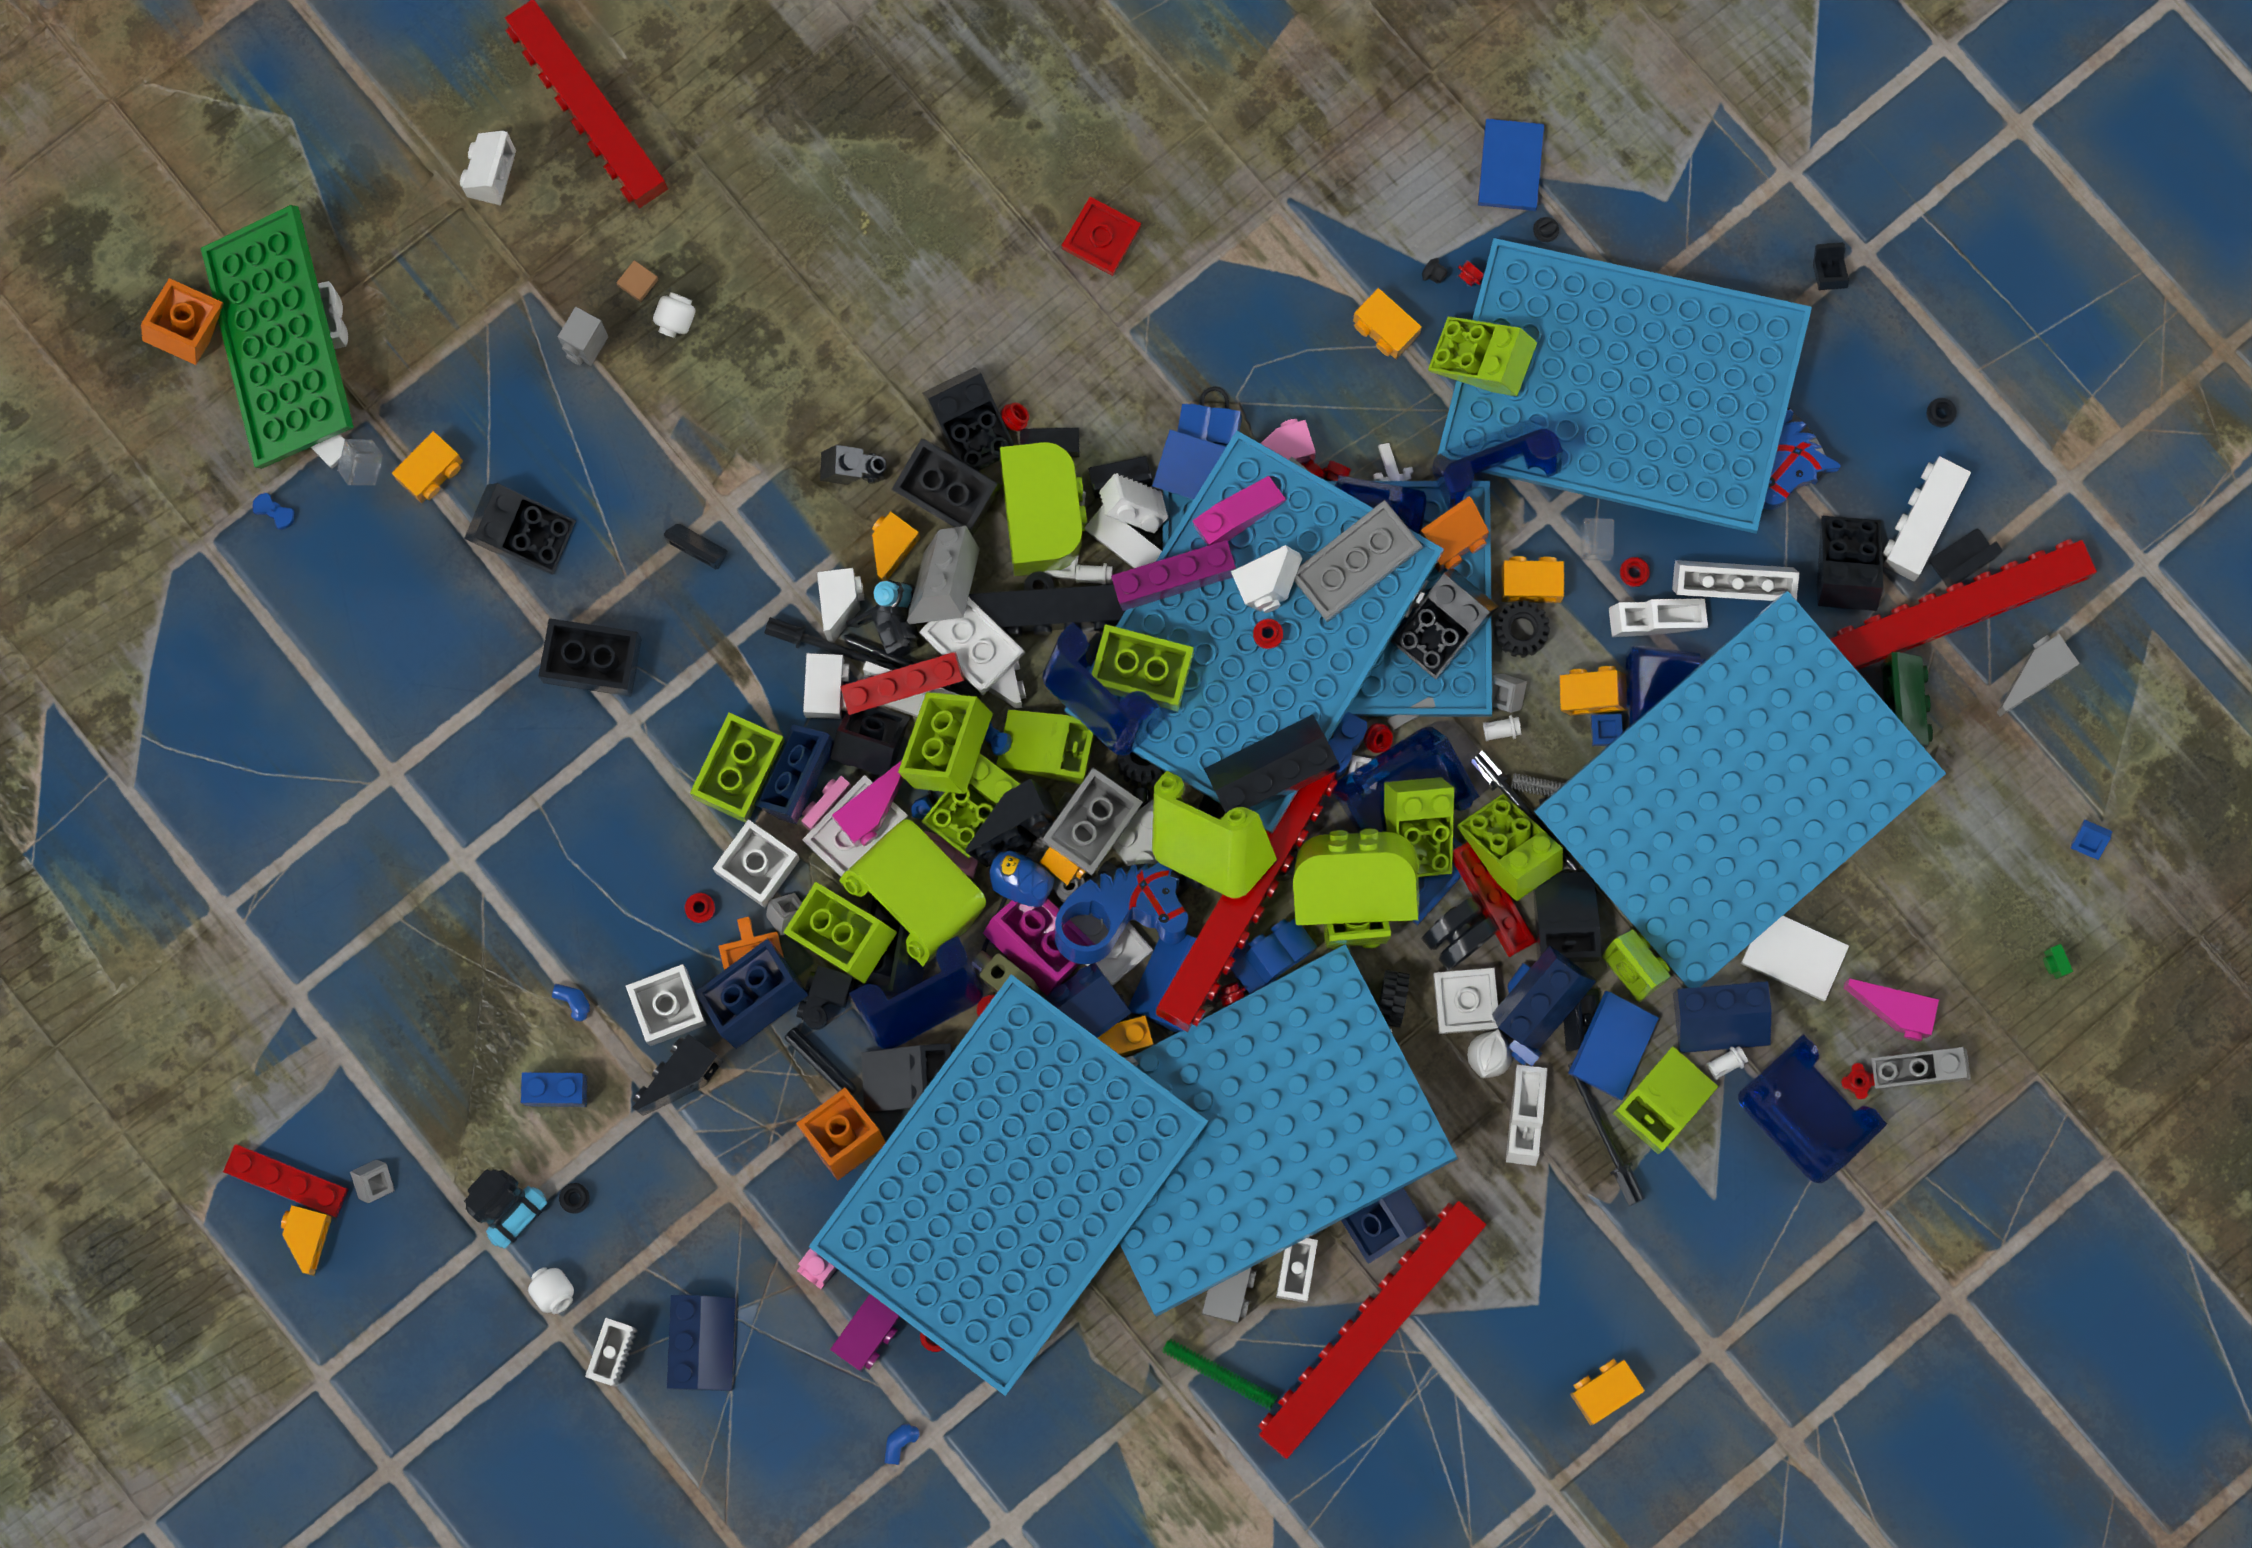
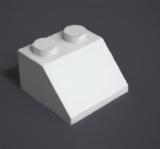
[460,131,516,205]
[1231,545,1302,613]
[817,568,865,643]

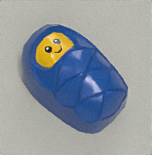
[990,851,1055,907]

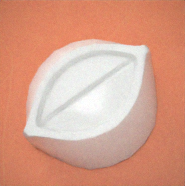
[1467,1029,1513,1078]

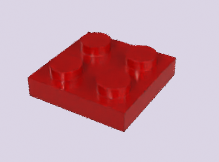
[1061,196,1141,276]

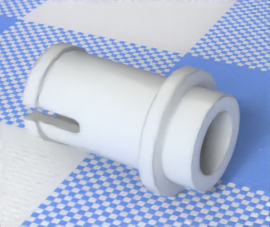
[1076,563,1113,585]
[1483,715,1521,742]
[1707,1046,1748,1080]

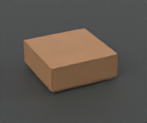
[617,260,658,303]

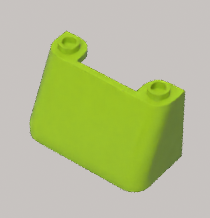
[1152,771,1277,898]
[839,819,986,966]

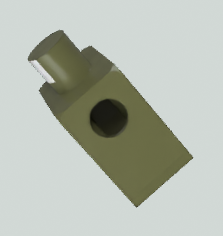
[972,951,1042,995]

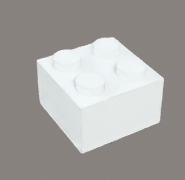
[713,820,800,908]
[626,964,707,1046]

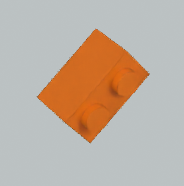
[141,278,223,365]
[1420,496,1489,572]
[796,1087,886,1181]

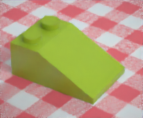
[1323,922,1391,950]
[1602,930,1671,1003]

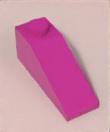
[1192,476,1286,546]
[832,760,904,847]
[1843,978,1939,1041]

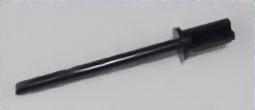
[764,617,902,670]
[844,635,982,700]
[1470,750,1578,871]
[1568,1063,1645,1206]

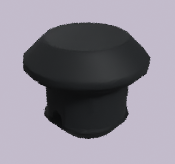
[1533,217,1559,243]
[1422,258,1447,284]

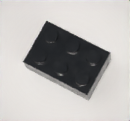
[891,438,1003,536]
[538,618,642,697]

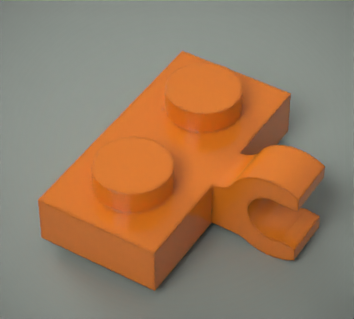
[718,916,784,970]

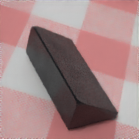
[1020,428,1080,458]
[664,524,728,570]
[1563,989,1600,1051]

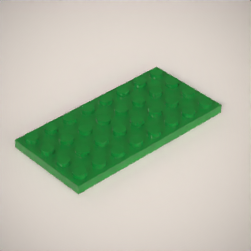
[201,205,354,469]

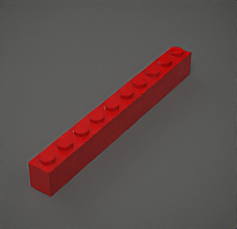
[1830,539,2097,670]
[1156,771,1338,1032]
[1258,1201,1487,1460]

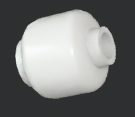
[653,292,696,338]
[528,1268,574,1314]

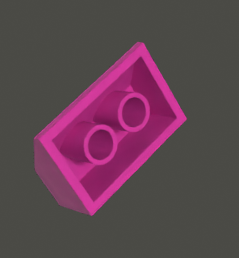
[983,899,1095,996]

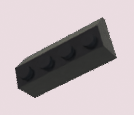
[1204,714,1340,813]
[853,893,925,999]

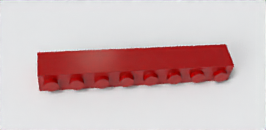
[505,0,668,209]

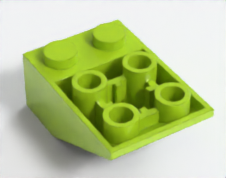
[1428,316,1537,396]
[996,709,1096,785]
[921,753,1020,858]
[1384,777,1454,877]
[1457,794,1563,901]
[1612,1046,1719,1154]

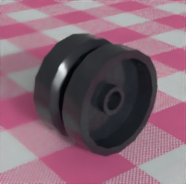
[1421,896,1499,971]

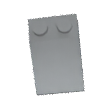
[1042,768,1143,875]

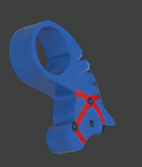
[1763,408,1841,510]
[1054,862,1188,964]

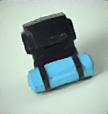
[846,580,919,657]
[464,1169,547,1249]

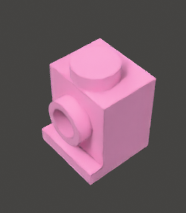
[797,1248,837,1290]

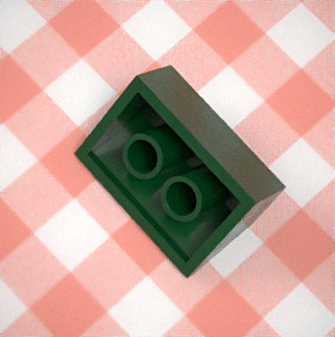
[1881,652,1933,749]

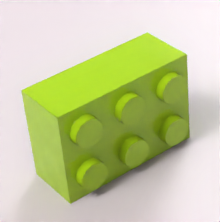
[1089,624,1194,712]
[898,692,993,794]
[690,712,785,823]
[783,882,897,984]

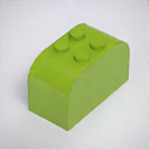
[1000,442,1087,576]
[1293,829,1420,925]

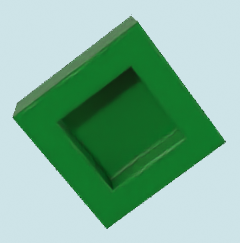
[2043,944,2073,980]

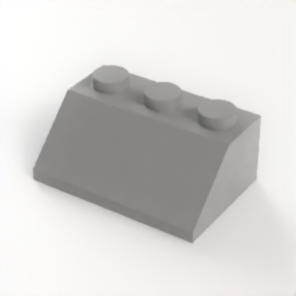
[907,526,980,624]

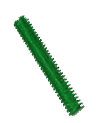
[1162,1339,1278,1411]

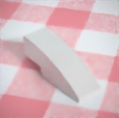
[1084,506,1162,568]
[1609,598,1708,637]
[1506,1064,1547,1166]

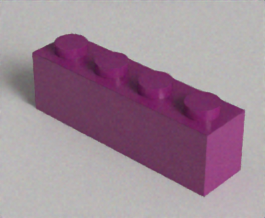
[1111,540,1236,611]
[830,1294,901,1372]

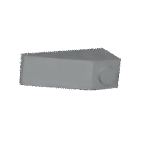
[1997,634,2080,717]

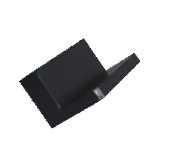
[1088,456,1152,499]
[1929,529,2003,588]

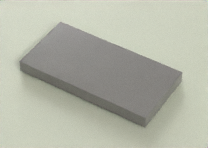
[1294,500,1423,622]

